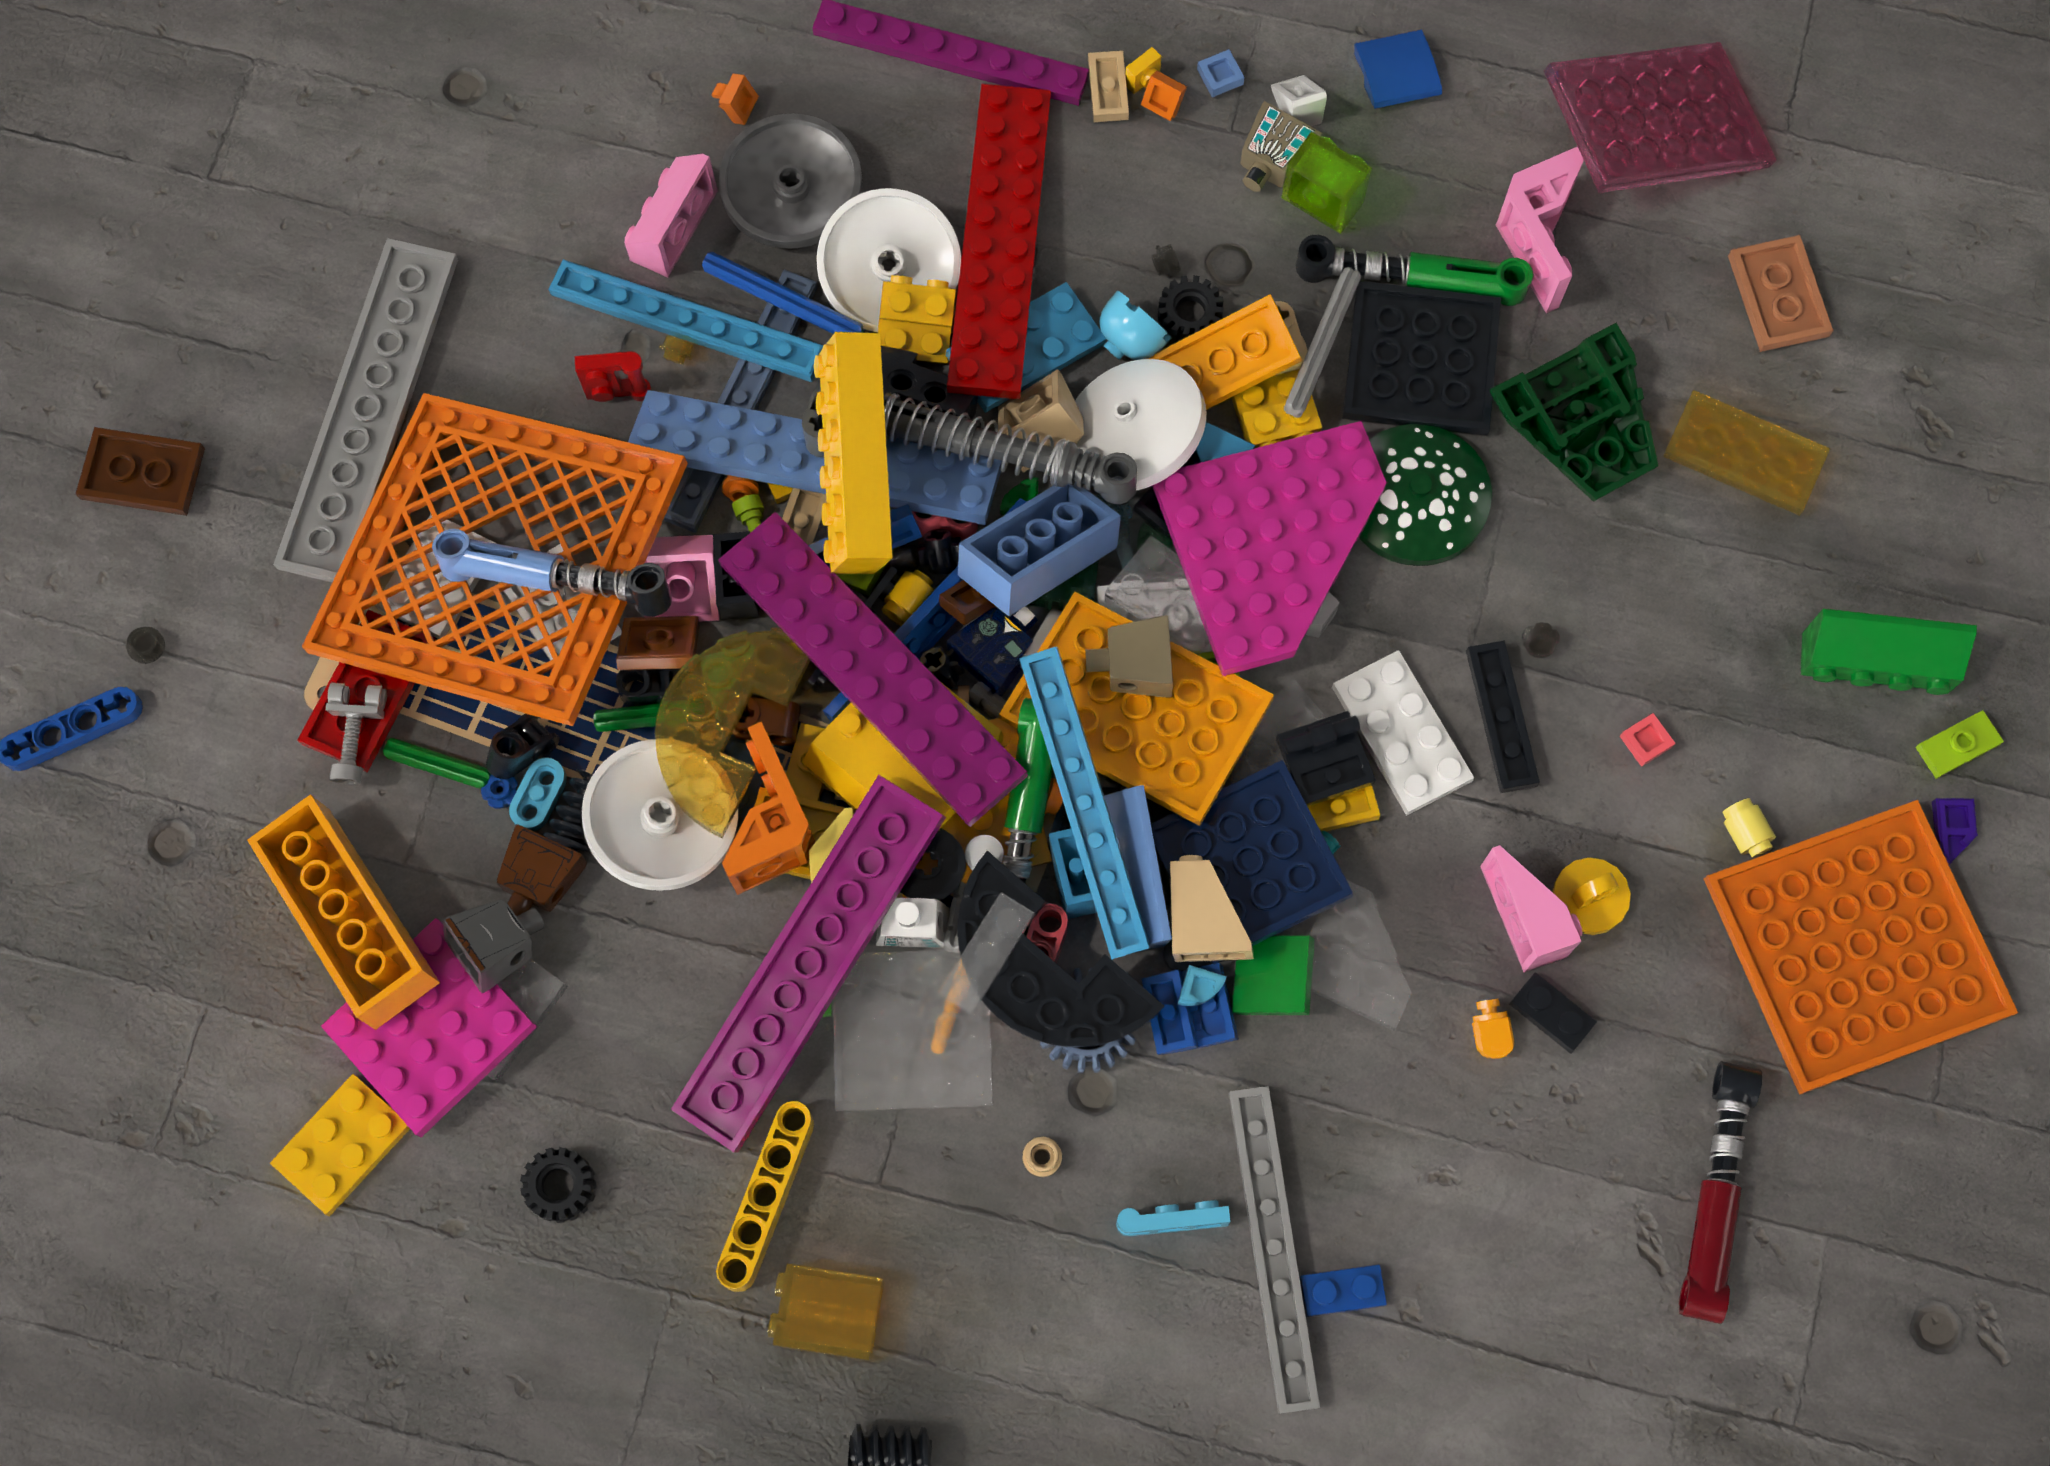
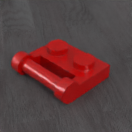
[574,351,652,402]

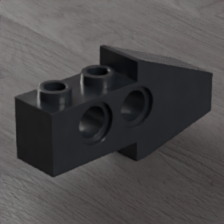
[881,346,978,420]

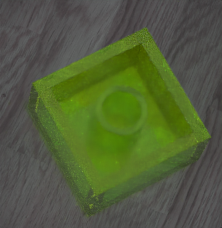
[1281,131,1372,234]

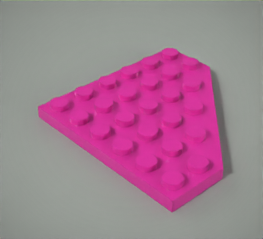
[1152,421,1387,677]

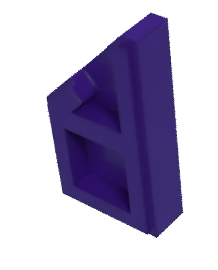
[1932,798,1978,865]

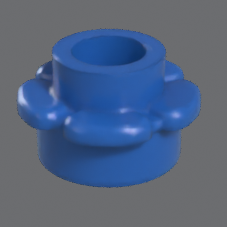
[481,775,518,809]

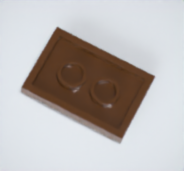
[76,427,205,516]

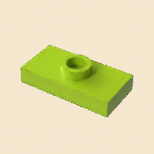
[1915,710,2004,779]

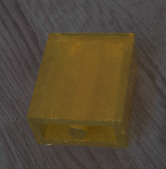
[768,1263,885,1362]

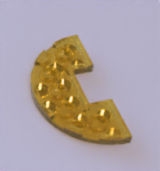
[655,628,811,839]

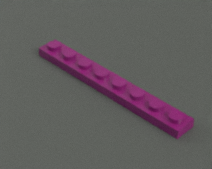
[812,0,1089,106]

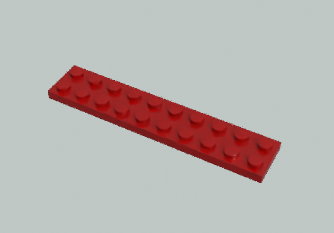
[947,84,1051,399]

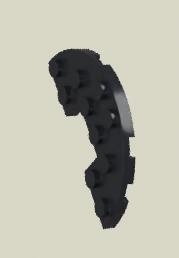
[957,851,1165,1047]

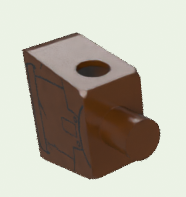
[497,824,588,916]

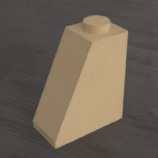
[1170,855,1254,962]

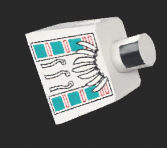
[876,898,950,948]

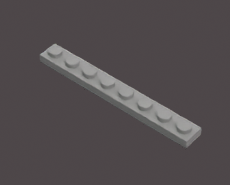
[1229,1086,1320,1414]

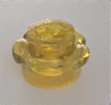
[659,335,694,365]

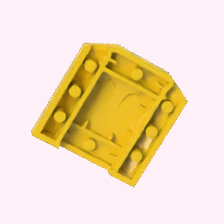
[802,683,1004,829]

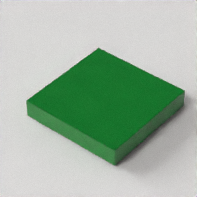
[1232,935,1315,1015]

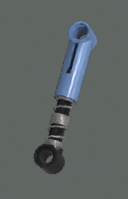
[432,529,672,617]

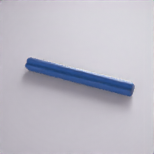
[702,252,864,334]

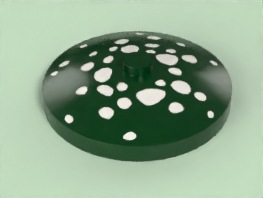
[1359,424,1492,566]

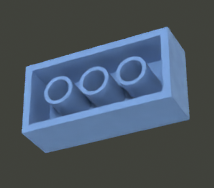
[958,482,1121,616]

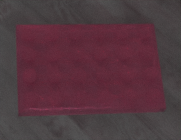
[1543,42,1777,193]

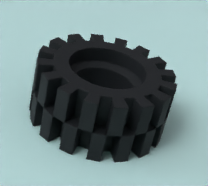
[1158,275,1224,342]
[520,1147,597,1223]

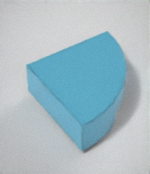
[1177,965,1227,1006]

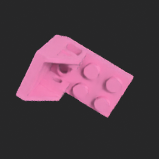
[1496,146,1585,313]

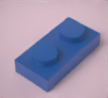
[1299,1265,1387,1317]

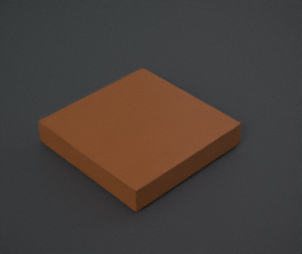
[616,616,700,670]

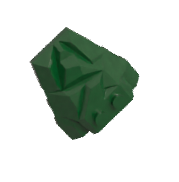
[1489,322,1659,502]

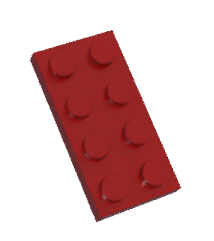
[297,609,436,773]

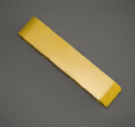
[716,1101,814,1292]

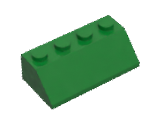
[1801,608,1977,695]

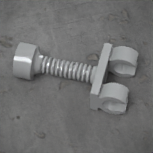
[326,682,387,785]

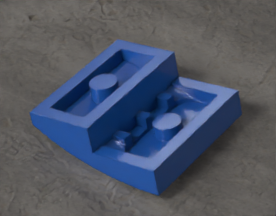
[1354,30,1442,109]
[1141,963,1239,1055]

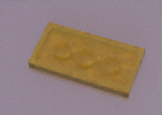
[1663,390,1830,516]

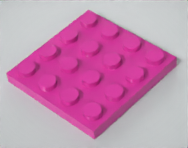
[321,918,537,1138]

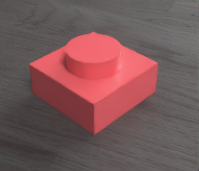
[1620,713,1676,767]

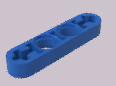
[0,687,143,771]

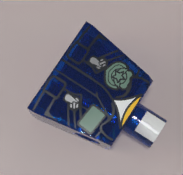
[947,607,1038,697]

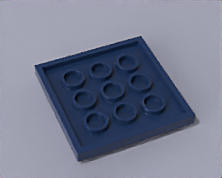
[1151,760,1353,965]

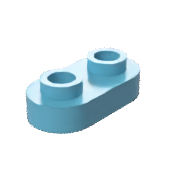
[509,758,567,832]

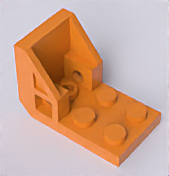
[722,721,815,895]

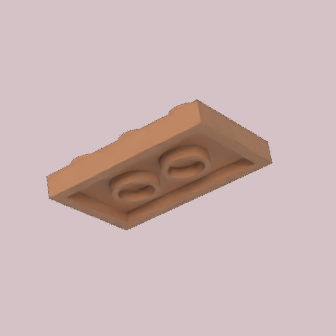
[1728,235,1833,352]

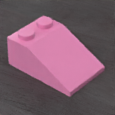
[1480,845,1583,972]

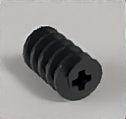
[542,769,592,852]
[848,1424,932,1466]

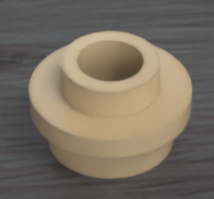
[1023,1137,1062,1177]

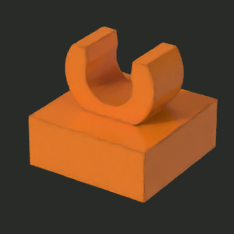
[1141,71,1187,121]
[711,73,759,125]

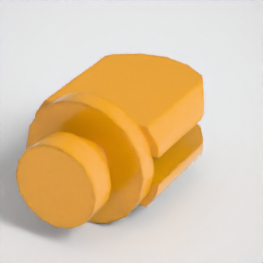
[1472,998,1515,1059]

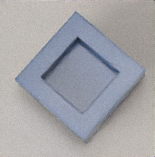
[1197,49,1245,97]

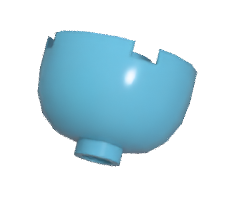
[1099,291,1172,360]

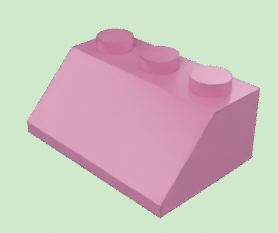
[624,154,718,278]

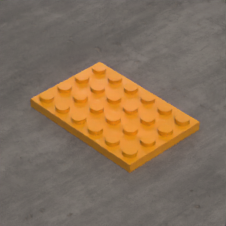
[999,591,1274,826]

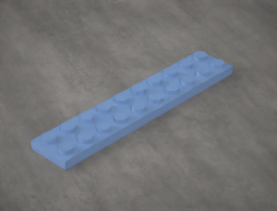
[628,390,1002,525]

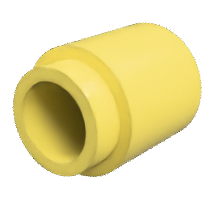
[1722,798,1776,858]

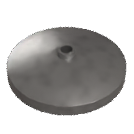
[719,113,862,249]

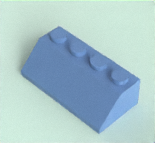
[1104,785,1172,951]

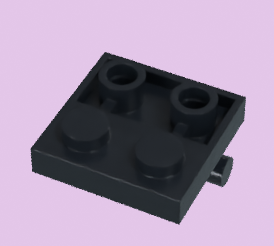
[1276,711,1376,807]

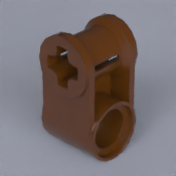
[726,696,801,746]

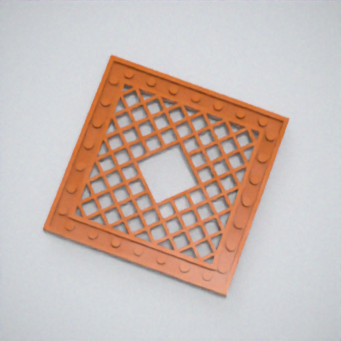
[302,393,688,726]

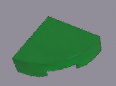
[1000,478,1039,515]

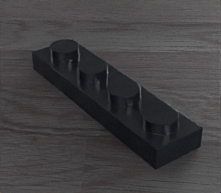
[1466,640,1540,793]

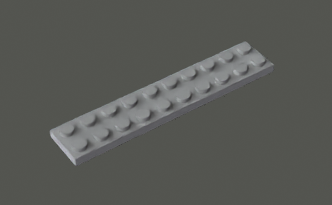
[273,238,458,582]

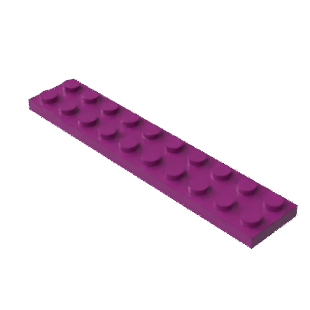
[718,512,1028,827]
[671,775,946,1152]

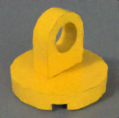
[1552,857,1631,935]

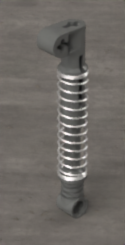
[802,381,1137,504]

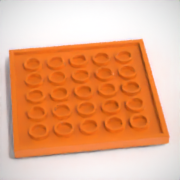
[1704,800,2018,1095]

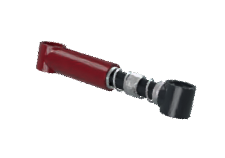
[1679,1061,1762,1324]

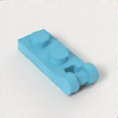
[1116,1200,1231,1236]

